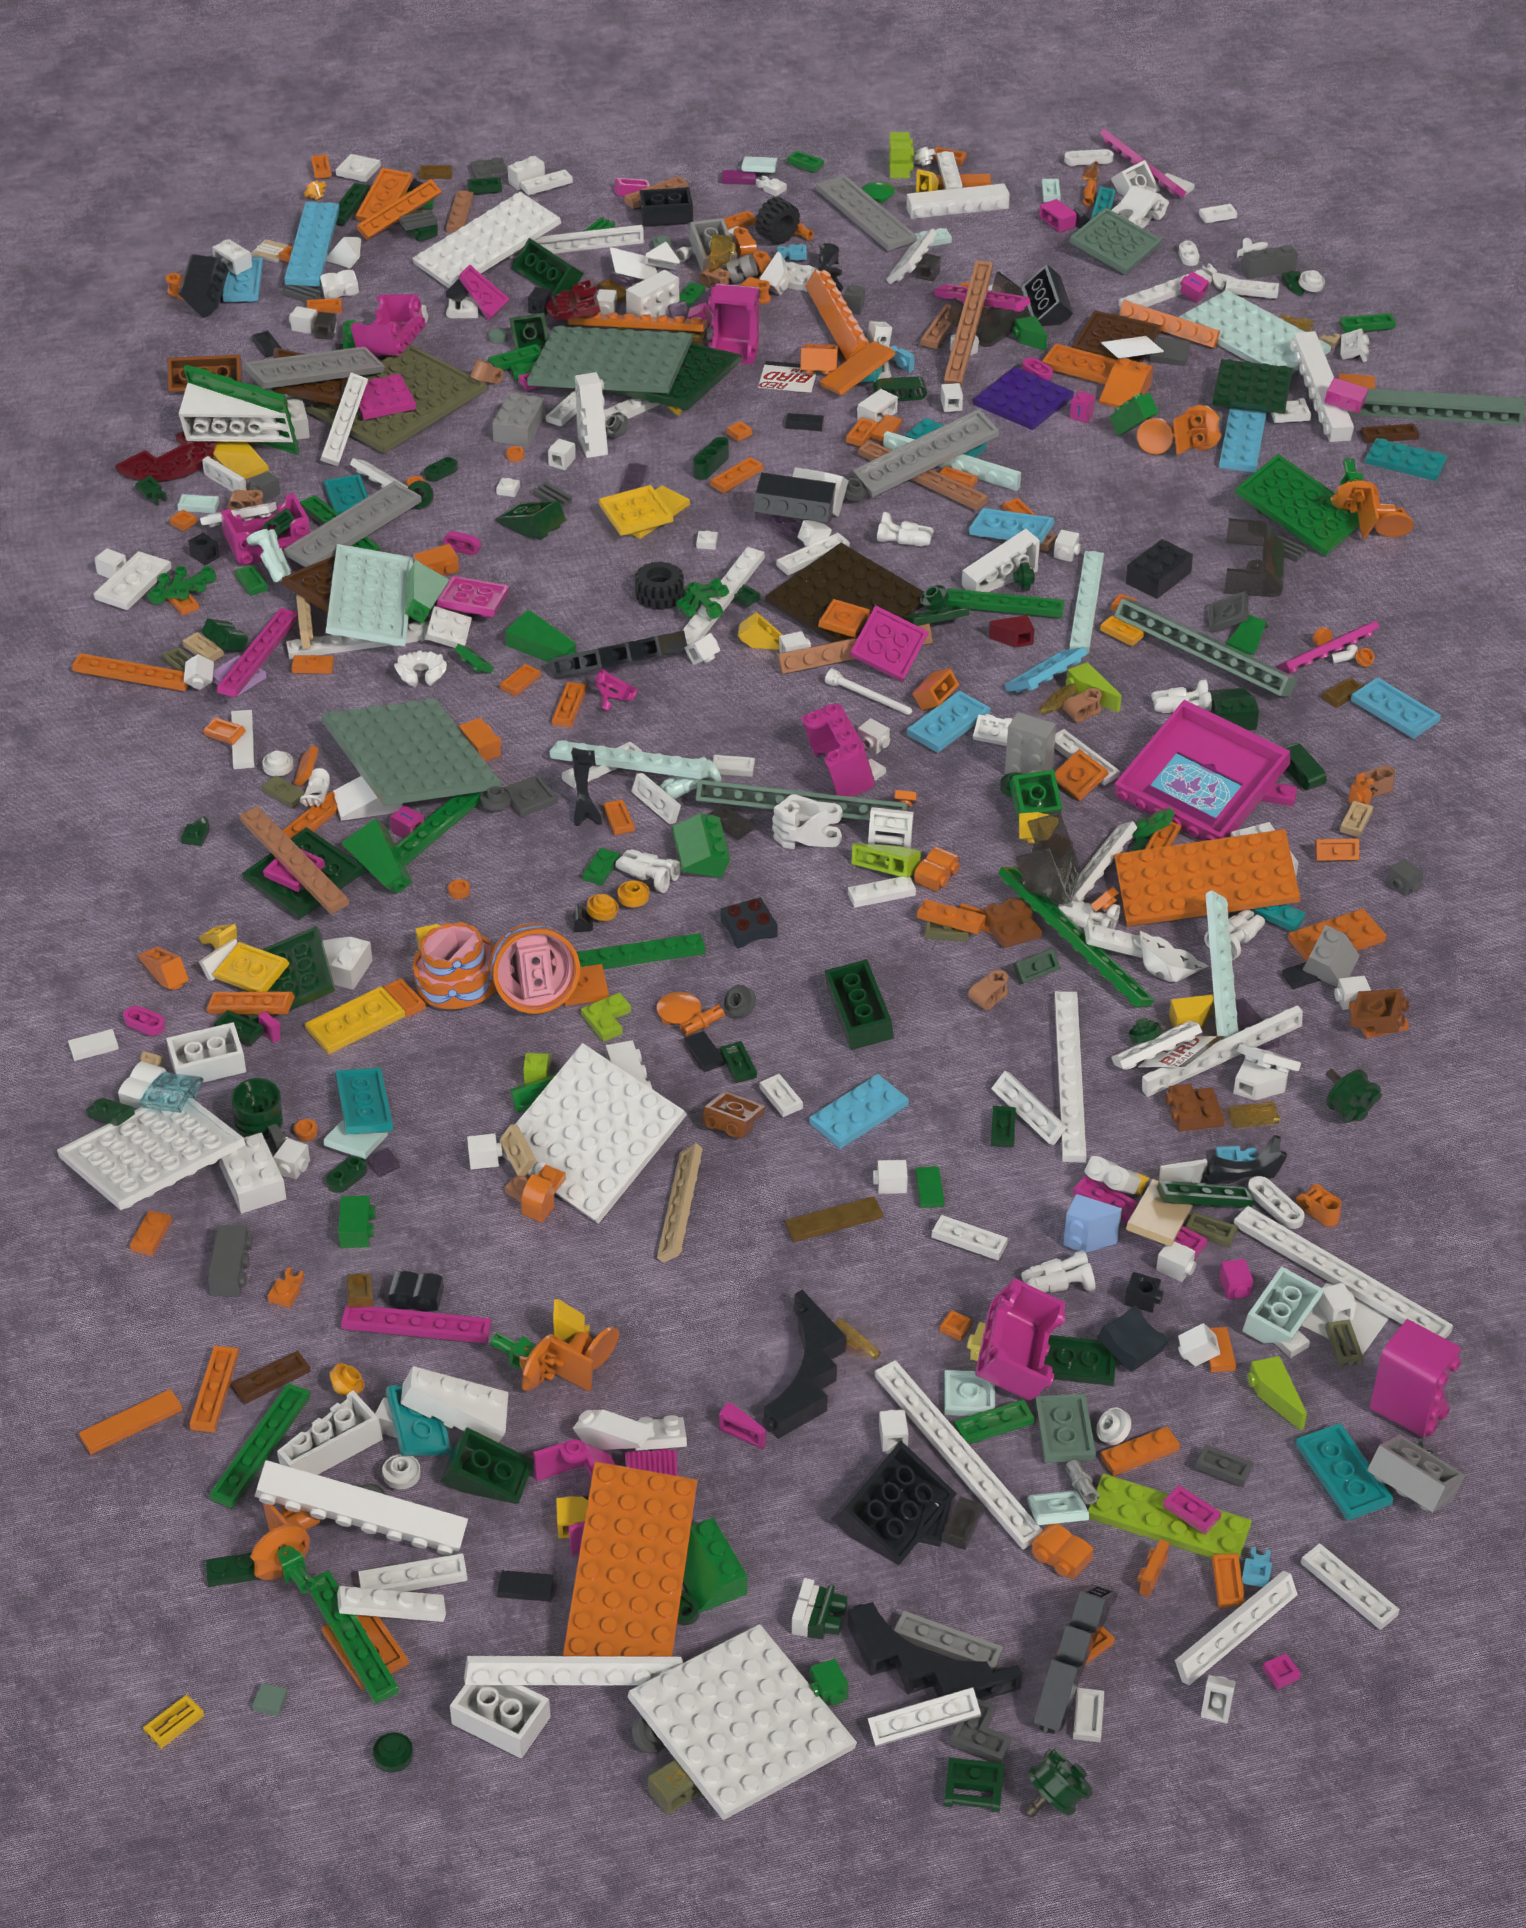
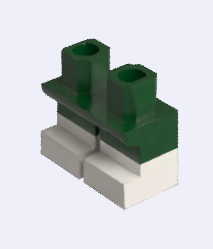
[792,1578,848,1640]

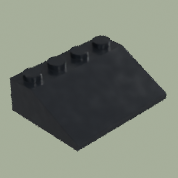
[831,1440,957,1565]

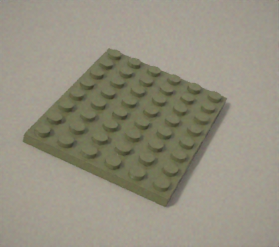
[307,345,487,454]

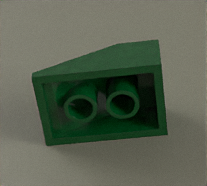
[496,500,567,539]
[1208,688,1259,730]
[440,1427,534,1504]

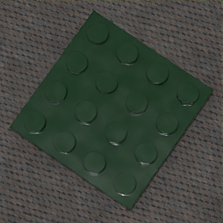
[1212,359,1293,414]
[242,827,364,920]
[243,926,336,1024]

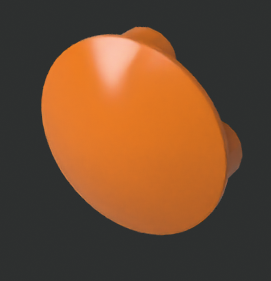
[657,992,701,1025]

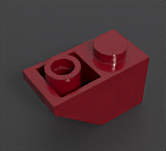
[989,615,1035,648]

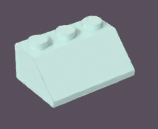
[1242,1266,1325,1343]

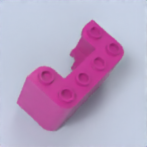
[708,284,759,364]
[351,294,426,356]
[220,493,310,566]
[801,704,875,797]
[975,1278,1066,1401]
[1370,1319,1462,1438]

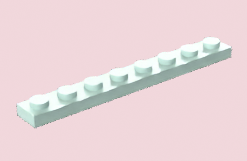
[883,431,1021,491]
[1069,551,1104,654]
[549,740,710,779]
[1206,890,1239,1041]

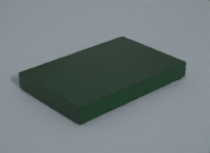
[902,605,970,626]
[1044,1335,1116,1386]

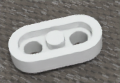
[1178,241,1200,266]

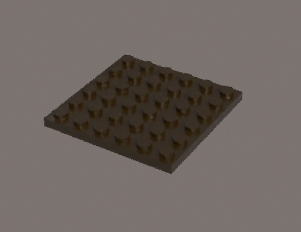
[765,542,924,642]

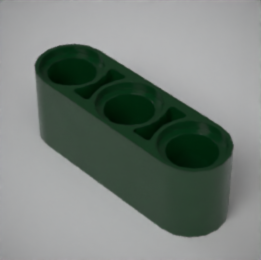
[873,376,927,401]
[693,437,729,480]
[1283,743,1327,790]

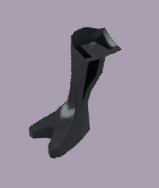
[818,243,844,292]
[571,747,603,826]
[1205,1135,1287,1184]

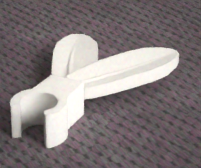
[1237,238,1268,258]
[1202,263,1236,290]

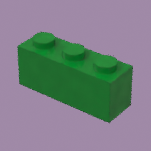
[1109,393,1159,436]

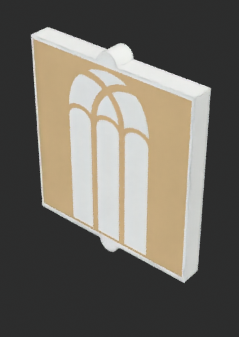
[251,240,288,263]

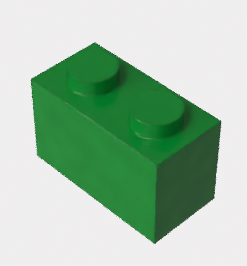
[338,1196,376,1248]

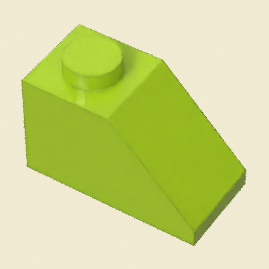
[523,1052,552,1084]

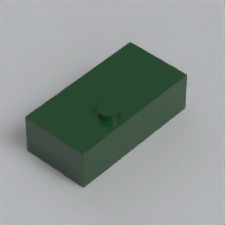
[824,959,894,1050]

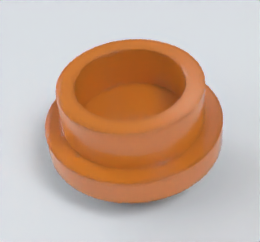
[1355,648,1375,667]

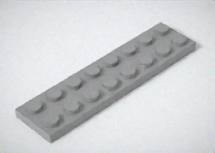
[816,175,917,251]
[243,347,385,389]
[853,409,999,497]
[284,481,421,567]

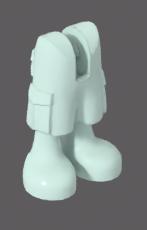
[246,529,291,582]
[659,756,721,800]

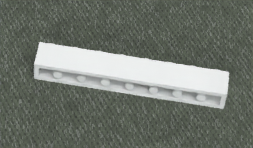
[1290,331,1354,442]
[255,1460,468,1556]

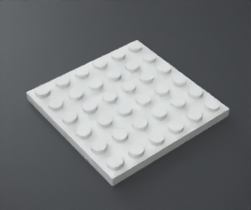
[501,1043,687,1224]
[57,1088,245,1210]
[628,1624,857,1820]

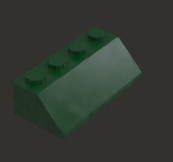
[511,238,584,296]

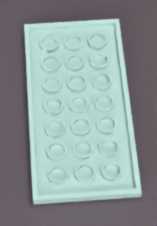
[1179,290,1331,374]
[325,544,414,647]

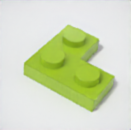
[581,992,631,1042]

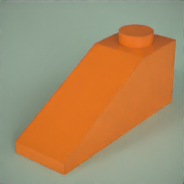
[138,946,189,990]

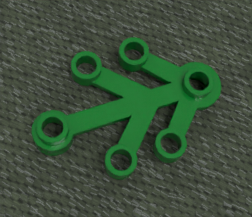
[147,566,217,604]
[676,578,730,619]

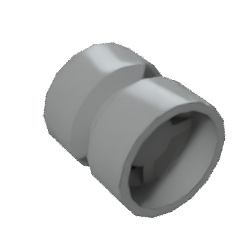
[727,254,758,284]

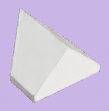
[326,237,361,269]
[644,242,680,271]
[1159,1159,1207,1183]

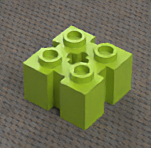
[889,132,914,178]

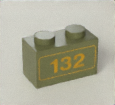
[648,1758,702,1816]

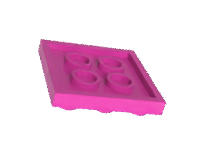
[358,374,416,420]
[437,576,509,617]
[849,605,929,682]

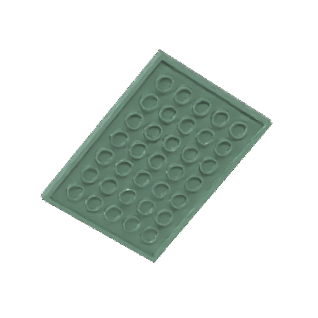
[527,326,692,393]
[321,698,501,806]

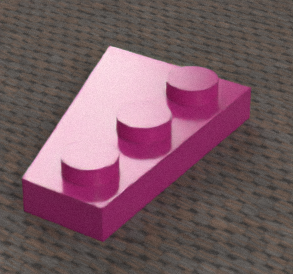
[458,265,510,321]

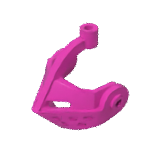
[595,668,637,712]

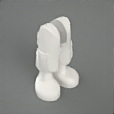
[877,512,934,547]
[1151,679,1212,713]
[615,849,681,893]
[1057,898,1120,931]
[1204,910,1265,960]
[1021,1250,1095,1293]

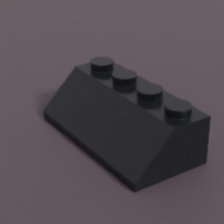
[178,254,229,318]
[1021,264,1073,326]
[753,472,836,523]

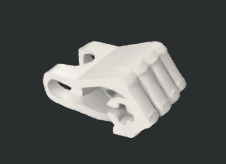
[1111,186,1169,228]
[772,794,843,849]

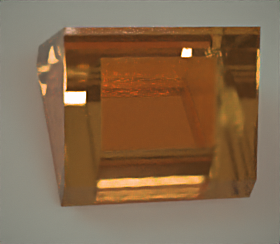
[1082,161,1099,182]

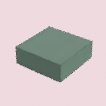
[252,1683,288,1716]

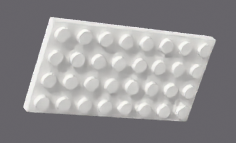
[412,192,561,288]

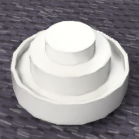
[912,147,936,167]
[1299,270,1325,292]
[262,751,294,776]
[1096,1407,1131,1446]
[382,1454,421,1490]

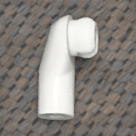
[1332,645,1358,664]

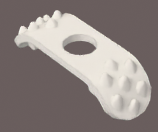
[300,768,330,807]

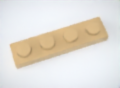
[296,594,314,649]

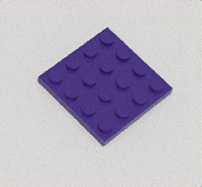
[973,366,1074,430]

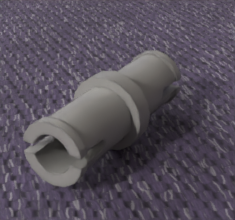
[1065,1460,1099,1504]

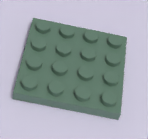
[1069,208,1162,275]

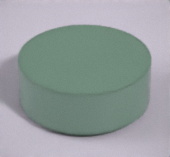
[489,328,507,344]

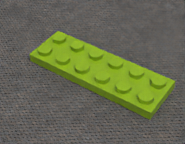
[1088,1473,1252,1559]

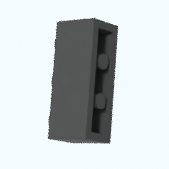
[1241,245,1298,279]
[208,1225,253,1297]

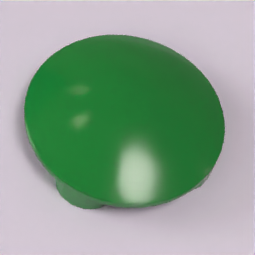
[862,181,895,203]

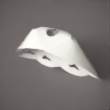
[1140,931,1208,983]

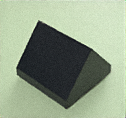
[1073,207,1090,229]
[573,904,593,932]

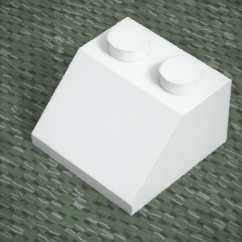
[1111,160,1160,196]

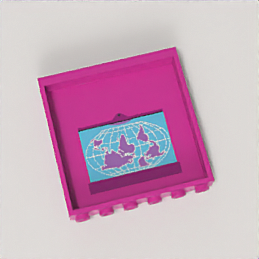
[1114,700,1290,841]

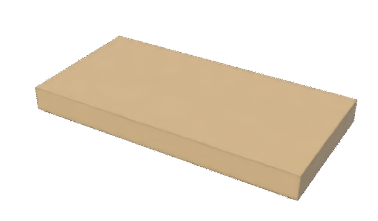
[1126,1179,1193,1246]

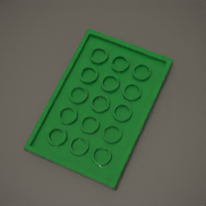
[1235,454,1360,557]

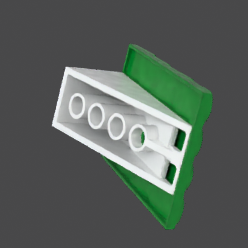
[179,365,299,455]

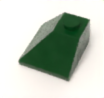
[509,313,549,350]

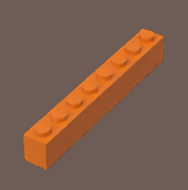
[805,269,869,360]

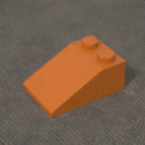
[800,344,838,374]
[1099,358,1153,408]

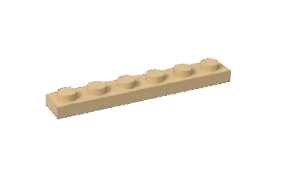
[657,1143,703,1263]

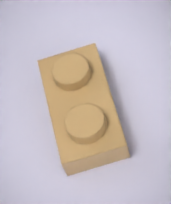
[182,632,224,661]
[1340,801,1374,838]
[499,1125,537,1176]

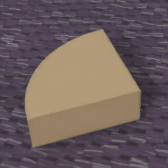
[1319,334,1341,349]
[141,1051,164,1067]

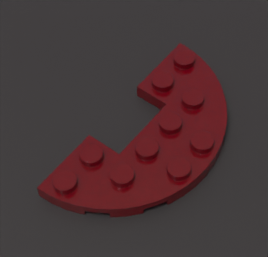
[546,278,601,319]
[115,431,217,481]

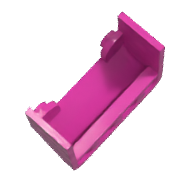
[533,1439,615,1555]

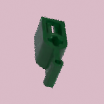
[263,508,295,539]

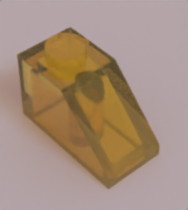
[709,234,735,273]

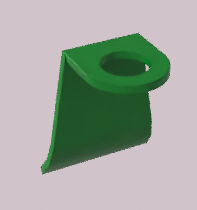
[1226,614,1269,655]

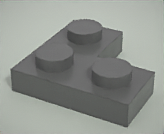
[470,157,506,179]
[950,1698,1012,1763]

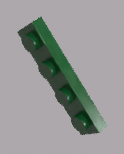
[336,183,370,225]
[1157,1180,1254,1208]

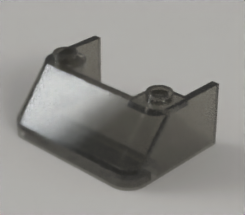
[947,271,1029,347]
[1224,518,1284,597]
[1016,812,1080,905]

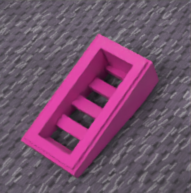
[614,178,650,197]
[719,1401,766,1449]

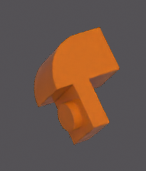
[521,1164,566,1223]

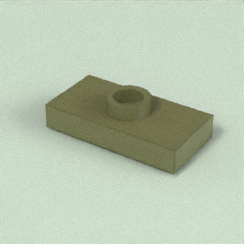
[261,775,305,809]

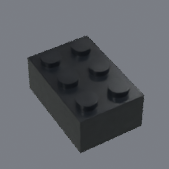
[639,187,693,226]
[1126,539,1193,599]

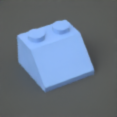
[1063,1194,1122,1253]

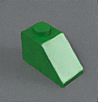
[1013,316,1047,350]

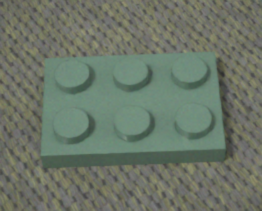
[1035,1393,1096,1463]

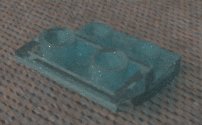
[139,1072,204,1113]

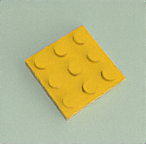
[599,485,673,536]

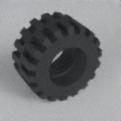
[755,197,800,245]
[635,561,684,610]

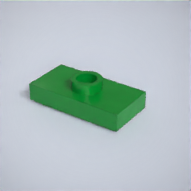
[679,282,706,308]

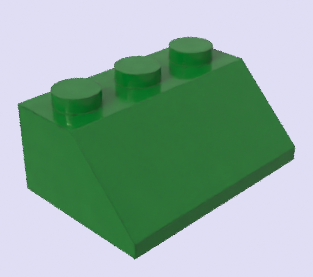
[672,814,730,878]
[683,1517,747,1613]

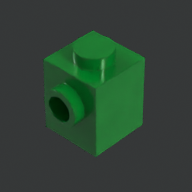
[810,1658,848,1706]

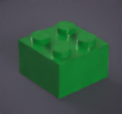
[1009,769,1063,823]

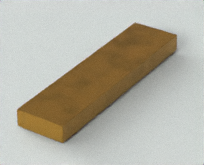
[785,1196,883,1242]

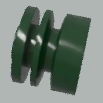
[232,1078,283,1139]

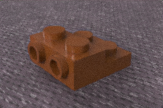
[983,898,1042,948]
[1350,989,1409,1034]
[1165,1083,1225,1132]
[702,1091,766,1138]

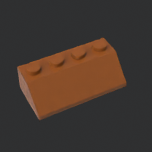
[167,354,243,393]

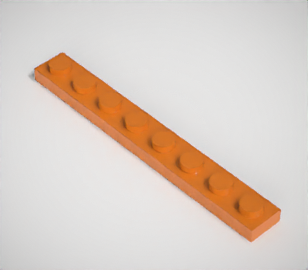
[568,312,708,332]

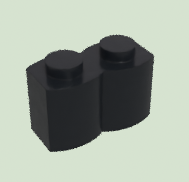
[389,1271,444,1312]

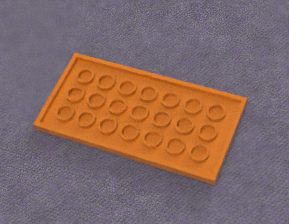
[1114,829,1300,927]
[563,1462,697,1657]

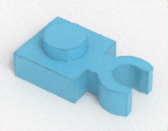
[777,245,807,261]
[889,346,915,373]
[1215,1146,1257,1162]
[1242,1547,1272,1587]

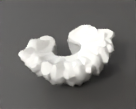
[394,650,447,688]

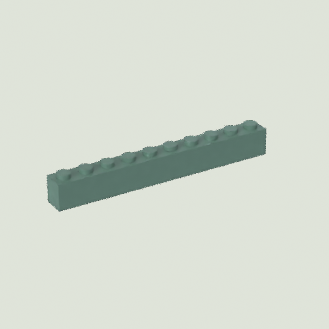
[1347,388,1525,426]
[1114,598,1298,697]
[696,780,908,822]

